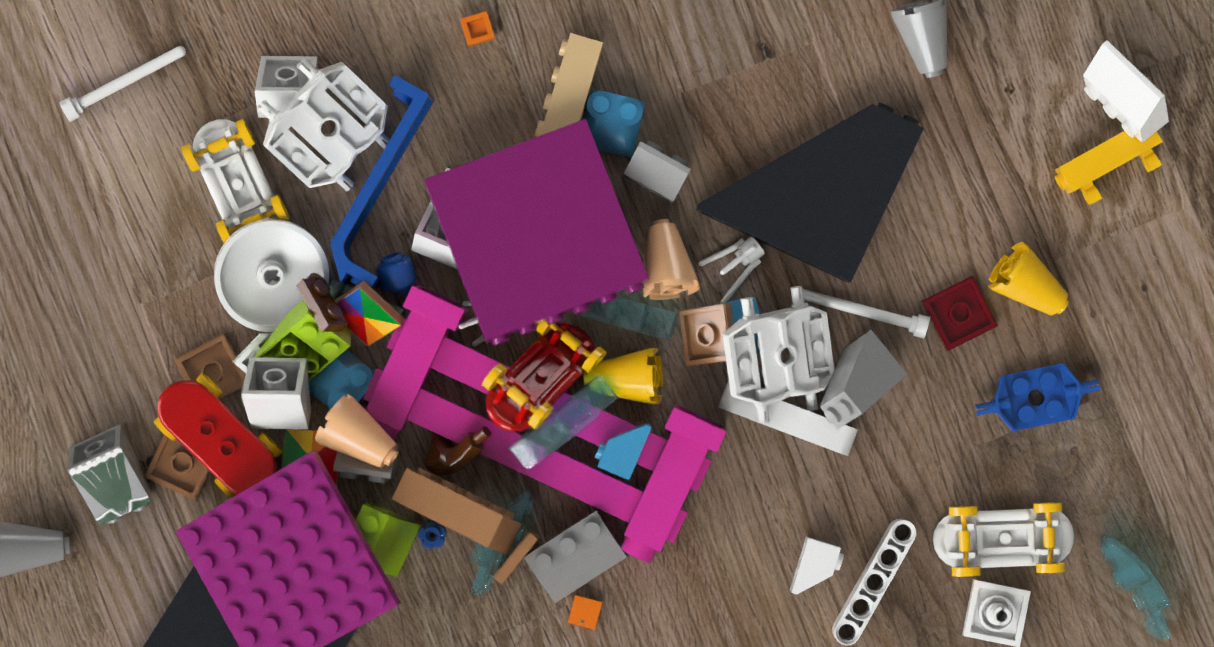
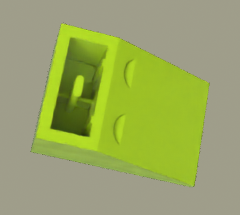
[254,299,351,381]

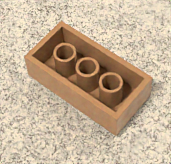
[392,467,522,555]

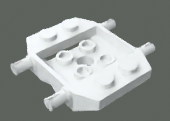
[257,58,390,191]
[723,286,834,423]

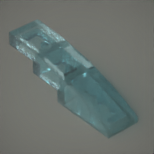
[568,297,678,341]

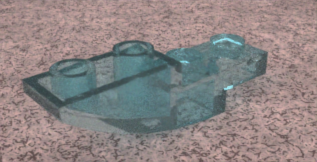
[509,375,618,470]
[469,490,535,597]
[1100,535,1172,641]

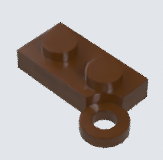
[296,273,348,332]

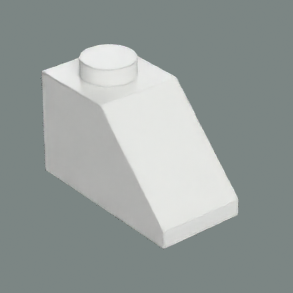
[789,536,844,594]

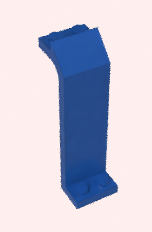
[330,74,434,289]

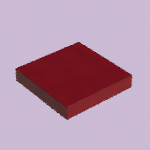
[921,275,998,351]

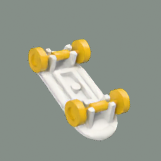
[181,118,290,243]
[933,502,1074,577]

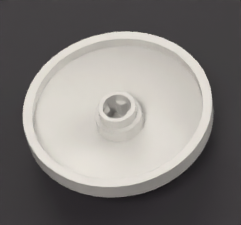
[214,219,329,332]

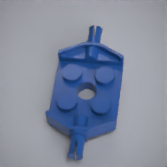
[975,363,1100,432]

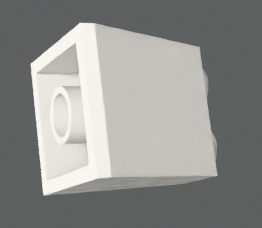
[242,357,311,430]

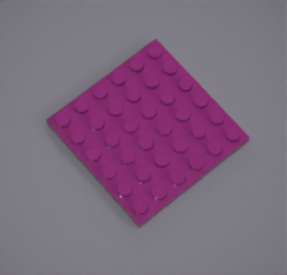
[175,450,401,647]

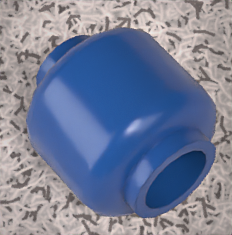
[376,252,417,296]

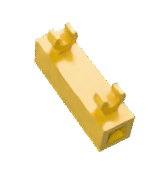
[1055,131,1163,205]

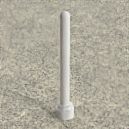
[59,46,186,122]
[802,288,930,339]

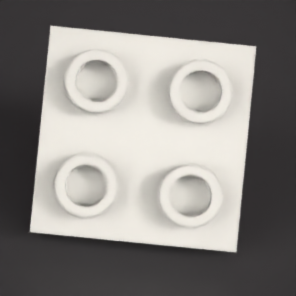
[962,579,1031,647]

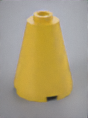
[988,242,1069,316]
[584,348,663,405]

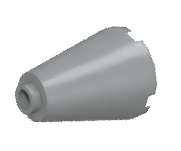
[890,0,947,78]
[0,521,70,578]

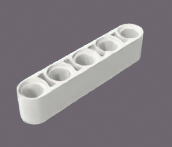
[718,381,858,456]
[832,519,916,646]

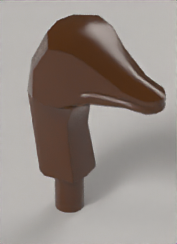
[425,426,491,475]

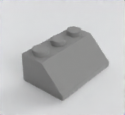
[524,509,627,603]

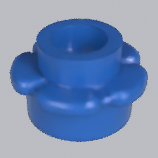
[418,521,446,549]

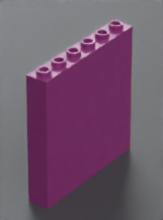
[424,119,649,346]

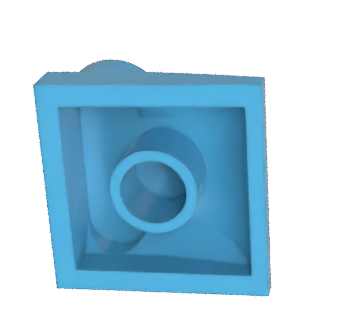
[583,90,645,158]
[309,349,375,409]

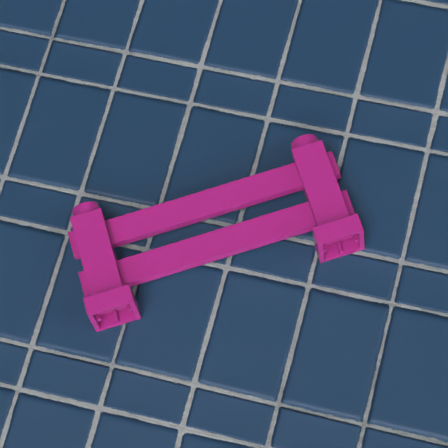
[363,285,727,563]

